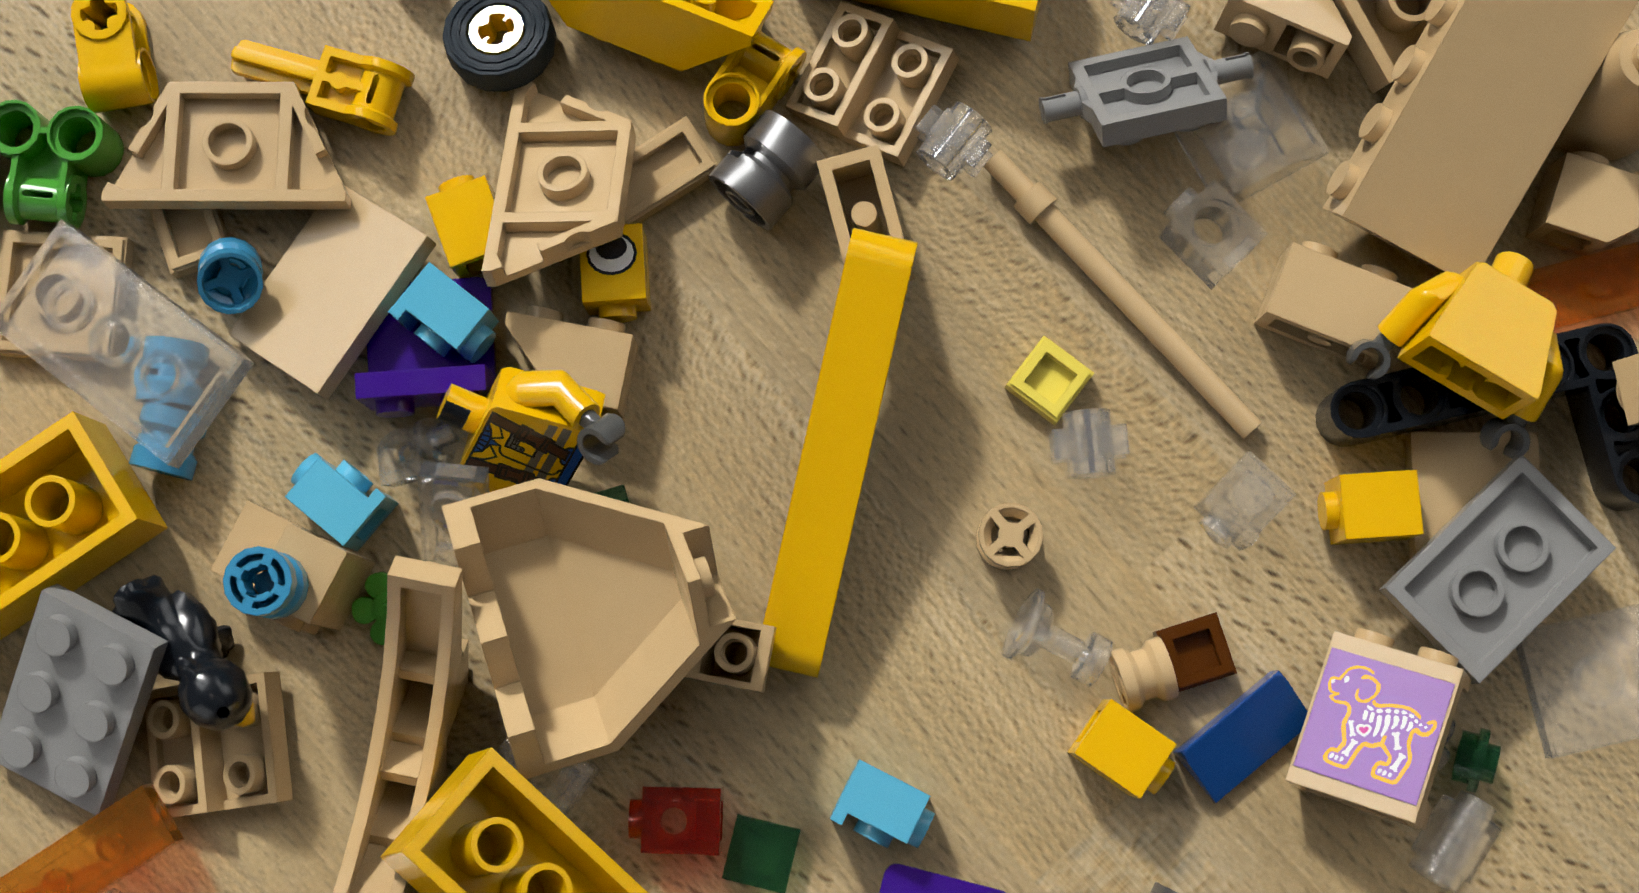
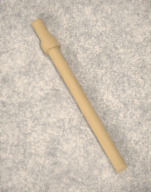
[984,149,1262,439]

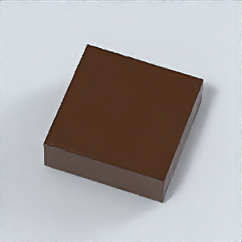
[1152,612,1237,692]

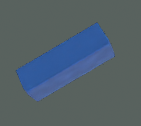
[1173,670,1308,803]

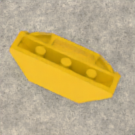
[549,0,774,71]

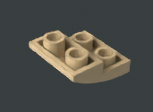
[785,1,959,167]
[145,671,293,820]

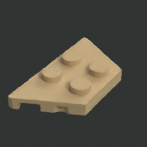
[101,81,351,210]
[481,81,636,287]

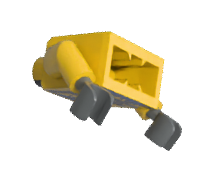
[1346,251,1564,459]
[436,367,626,493]

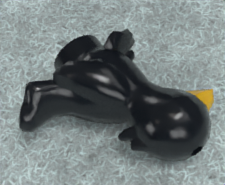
[112,575,255,731]

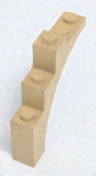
[333,555,469,893]

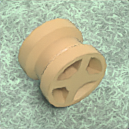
[975,503,1043,571]
[1108,636,1179,712]

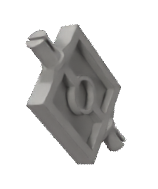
[1039,36,1254,147]

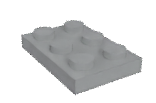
[1379,456,1616,684]
[0,584,169,817]

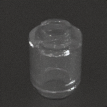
[1408,790,1502,893]

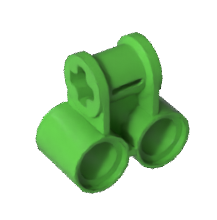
[0,99,124,230]

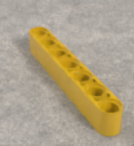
[763,228,918,678]

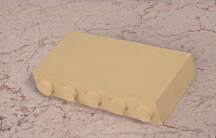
[1323,0,1639,274]

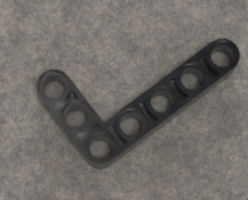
[1315,323,1639,511]

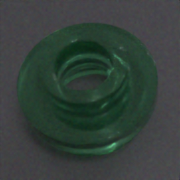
[1451,728,1501,793]

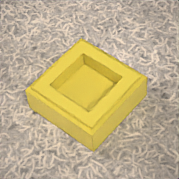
[1005,336,1094,426]

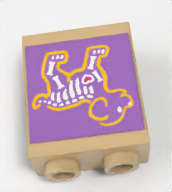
[1285,628,1472,831]

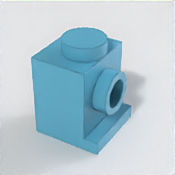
[388,262,499,363]
[285,453,399,552]
[830,759,935,848]

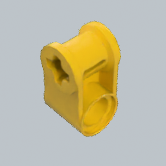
[71,0,159,114]
[704,26,807,146]

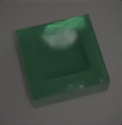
[722,813,801,893]

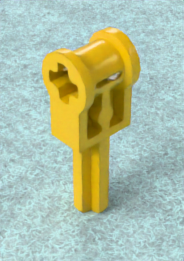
[231,39,415,136]

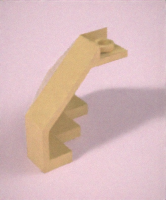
[442,478,736,779]

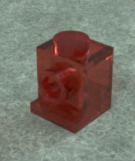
[628,785,724,856]

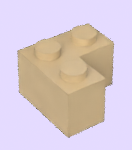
[211,500,376,635]

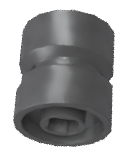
[709,110,826,230]

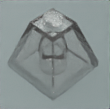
[1174,50,1330,212]

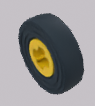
[443,0,556,92]

